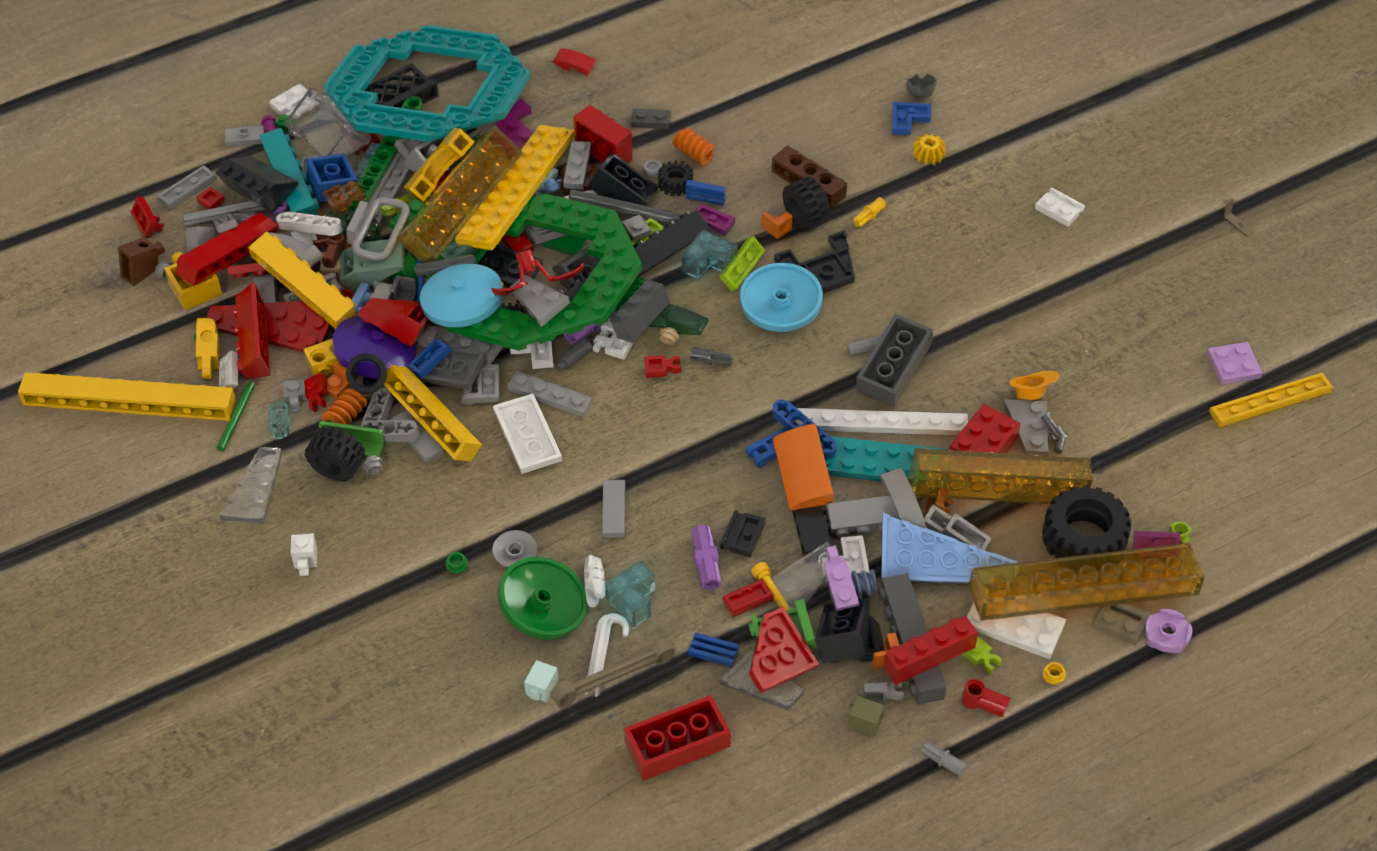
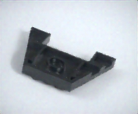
[774,230,855,293]

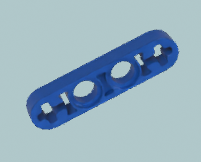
[773,400,837,459]

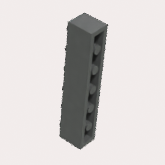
[878,573,946,705]

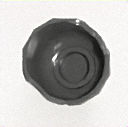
[906,74,937,99]

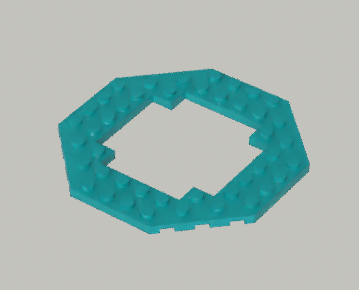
[324,25,531,142]

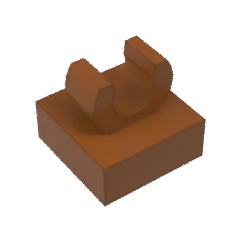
[924,487,952,514]

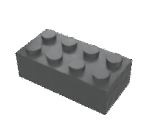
[856,314,933,407]

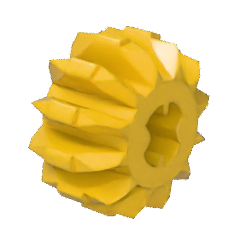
[913,133,946,165]

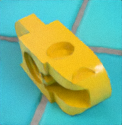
[196,318,220,379]

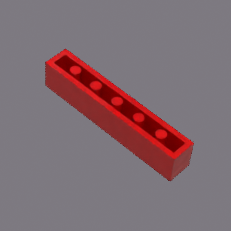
[175,212,279,286]

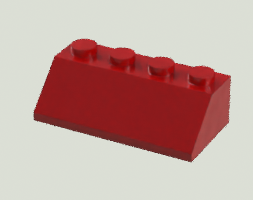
[233,283,271,380]

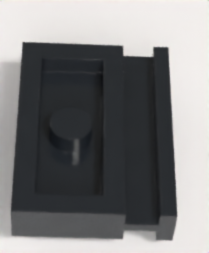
[720,510,765,558]

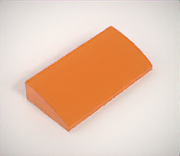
[773,423,833,511]

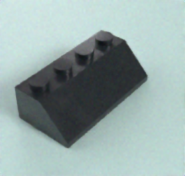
[216,156,299,213]

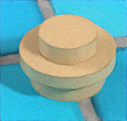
[659,327,680,345]

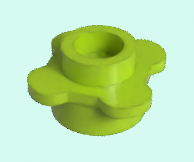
[1170,521,1192,544]

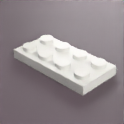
[493,393,562,474]
[967,588,1066,659]

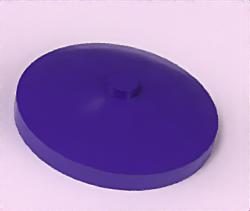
[332,316,416,379]

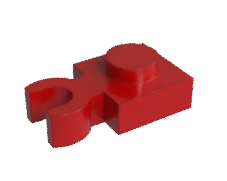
[644,355,681,378]
[304,372,328,412]

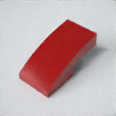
[552,48,596,76]

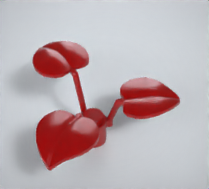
[491,250,584,304]

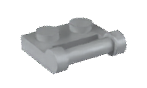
[461,364,500,406]

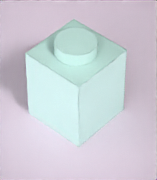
[524,660,558,702]

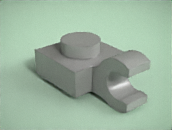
[283,379,306,413]
[862,682,904,703]

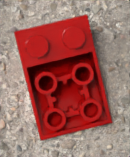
[357,298,430,346]

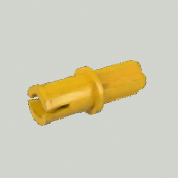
[853,197,886,227]

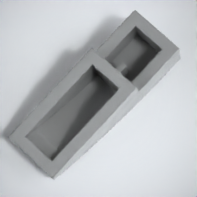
[923,504,992,550]

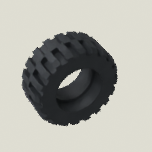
[1042,486,1132,572]

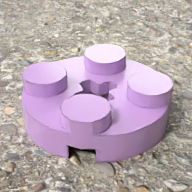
[1144,609,1192,654]

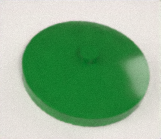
[497,557,588,640]

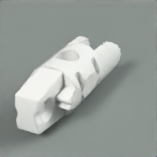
[584,555,606,608]

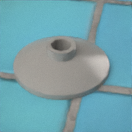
[492,530,537,568]

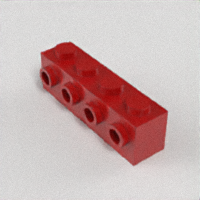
[884,615,978,685]

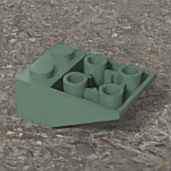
[340,238,404,294]

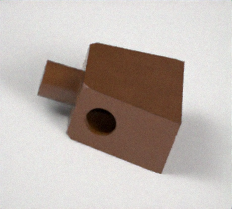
[118,238,165,286]

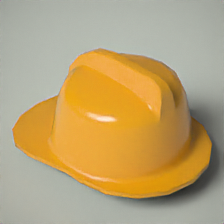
[1009,370,1060,401]

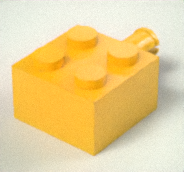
[164,252,223,310]

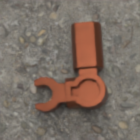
[312,233,347,268]

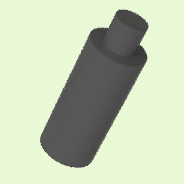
[555,338,593,371]

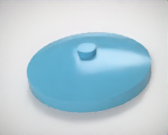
[740,263,823,332]
[420,264,503,327]

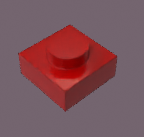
[196,186,225,210]

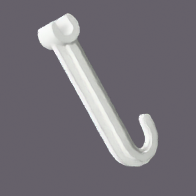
[585,613,629,697]

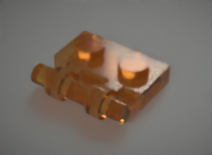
[322,181,365,213]

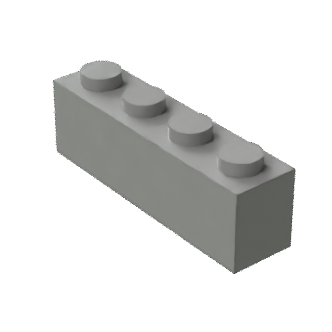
[826,492,915,537]

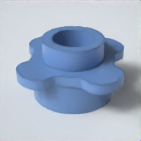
[540,178,561,194]

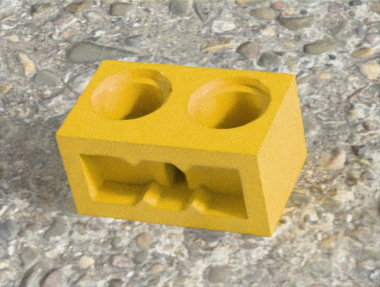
[303,339,343,376]

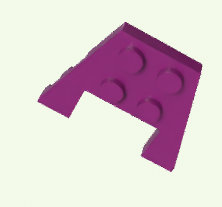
[486,99,533,161]

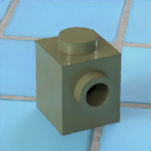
[846,696,884,736]

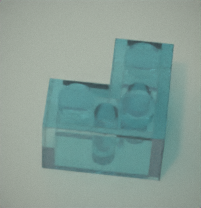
[682,230,738,279]
[605,560,655,628]

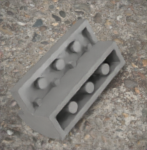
[394,127,483,172]

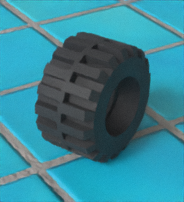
[782,176,831,232]
[304,426,365,482]

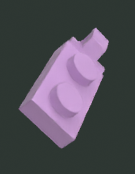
[824,545,859,611]

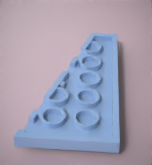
[881,513,1018,585]

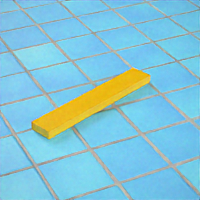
[1209,372,1333,428]

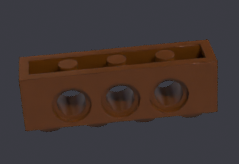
[772,145,847,209]

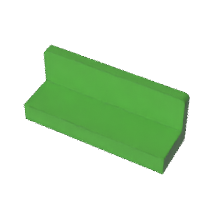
[319,421,385,460]

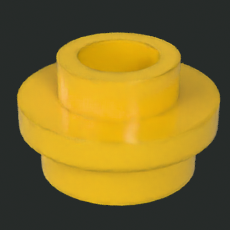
[1042,662,1066,685]

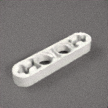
[276,212,343,236]

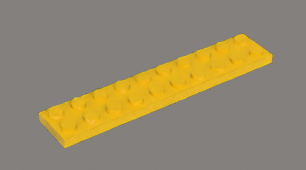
[455,125,575,250]

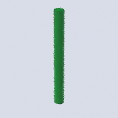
[217,381,255,452]

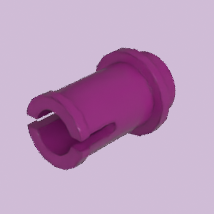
[261,115,277,133]

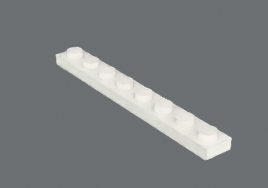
[796,408,968,435]

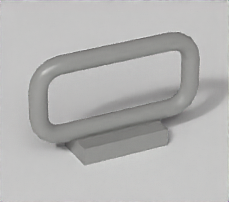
[347,197,410,261]

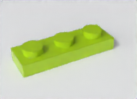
[719,236,766,291]

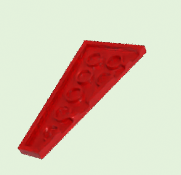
[206,301,331,353]

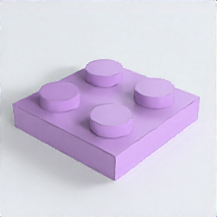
[1207,341,1263,385]

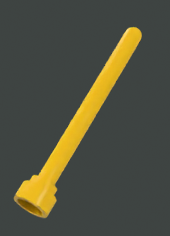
[751,562,814,652]

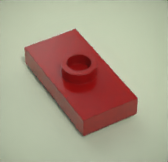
[501,232,534,252]
[722,579,773,617]

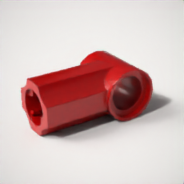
[961,679,1010,718]

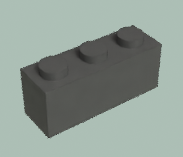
[610,279,670,343]

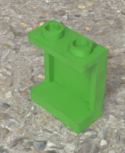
[748,599,817,650]

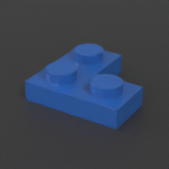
[892,102,931,135]

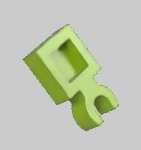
[961,637,1002,674]

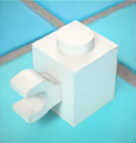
[291,533,317,576]

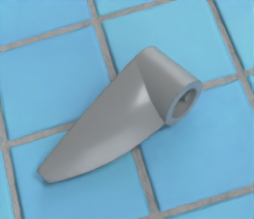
[269,233,323,268]
[254,274,278,303]

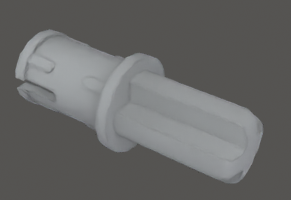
[921,741,967,777]

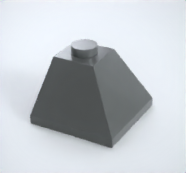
[552,247,601,290]

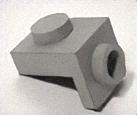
[622,215,651,242]

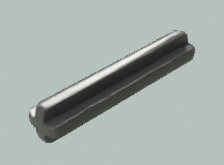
[415,254,476,276]

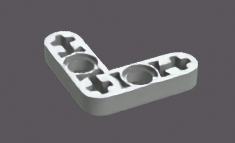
[360,387,420,442]

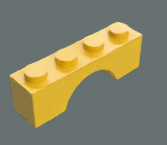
[403,128,474,202]

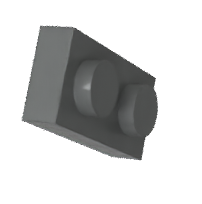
[631,109,671,129]

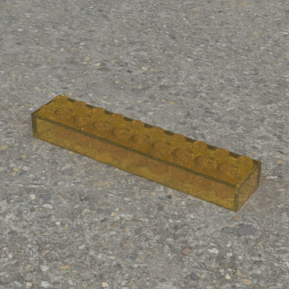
[968,543,1205,621]

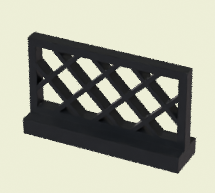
[365,63,439,108]

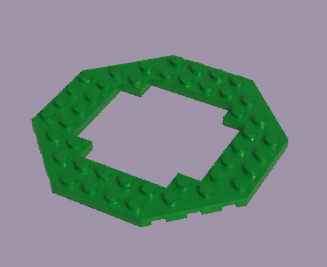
[425,194,642,351]

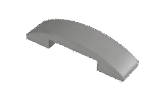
[880,468,927,528]

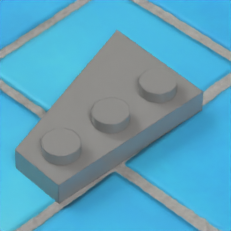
[1003,399,1048,457]

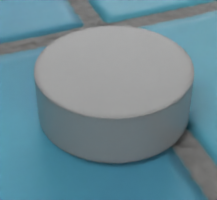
[643,159,662,178]

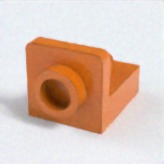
[326,363,351,400]

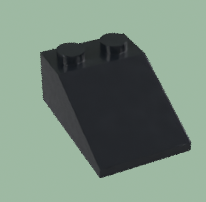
[588,153,659,206]
[815,598,869,663]

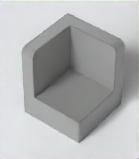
[186,226,215,252]

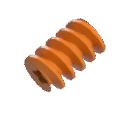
[672,127,715,166]
[321,389,367,424]

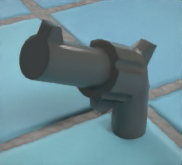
[1041,412,1068,454]

